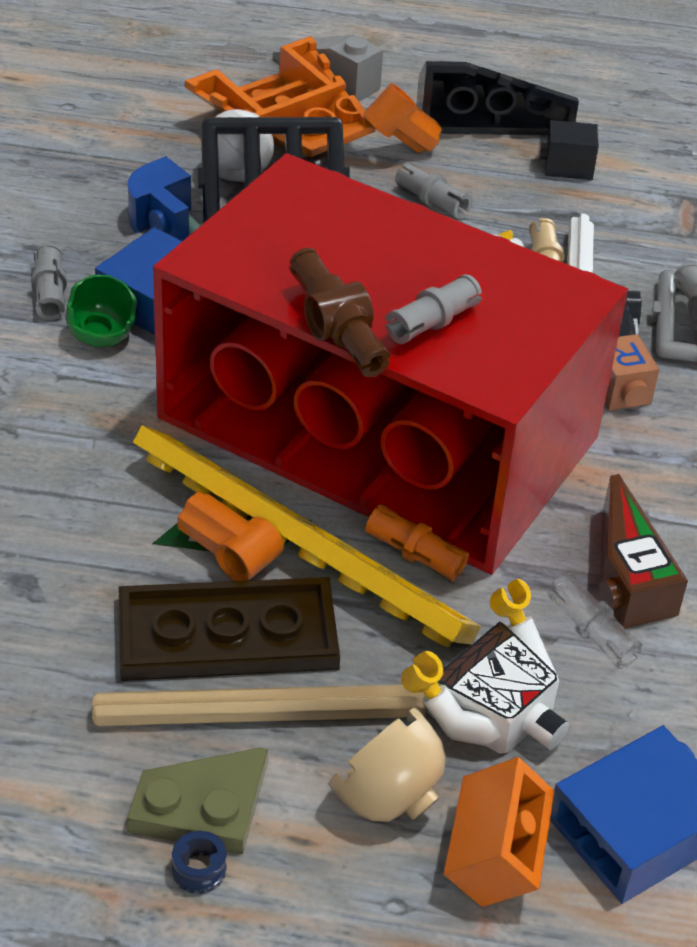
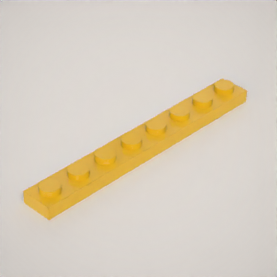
[133,425,482,647]

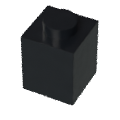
[538,120,599,180]

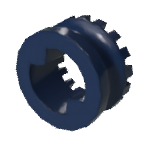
[172,830,227,894]

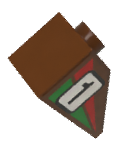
[599,474,688,629]

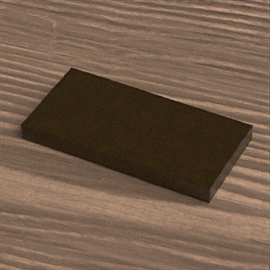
[118,577,340,681]

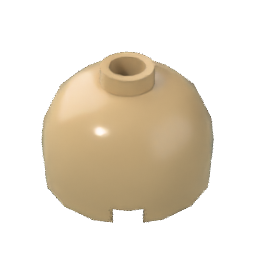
[328,708,446,822]

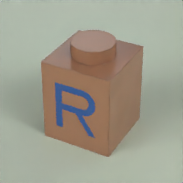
[605,334,660,411]

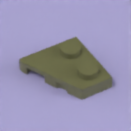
[127,747,268,854]

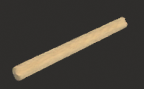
[92,684,426,726]

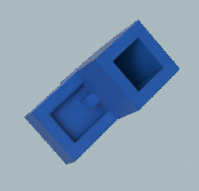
[128,156,191,241]

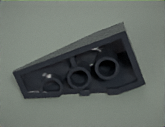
[416,61,579,135]

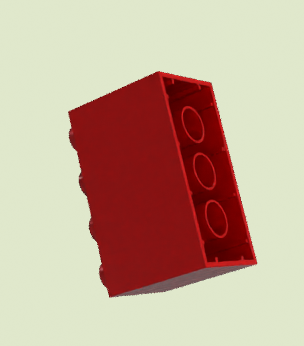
[153,153,629,575]

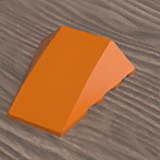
[184,36,376,157]

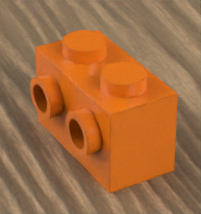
[443,757,554,907]

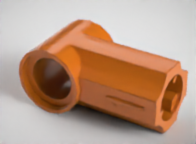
[363,83,442,154]
[177,491,284,581]

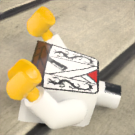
[401,579,569,754]

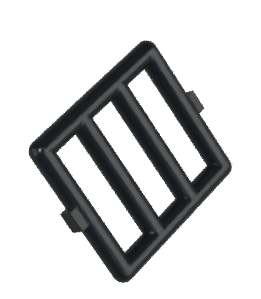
[198,117,350,223]

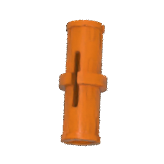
[365,504,469,582]

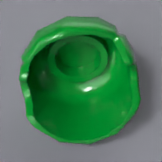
[65,275,137,348]

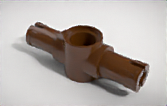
[289,248,390,377]

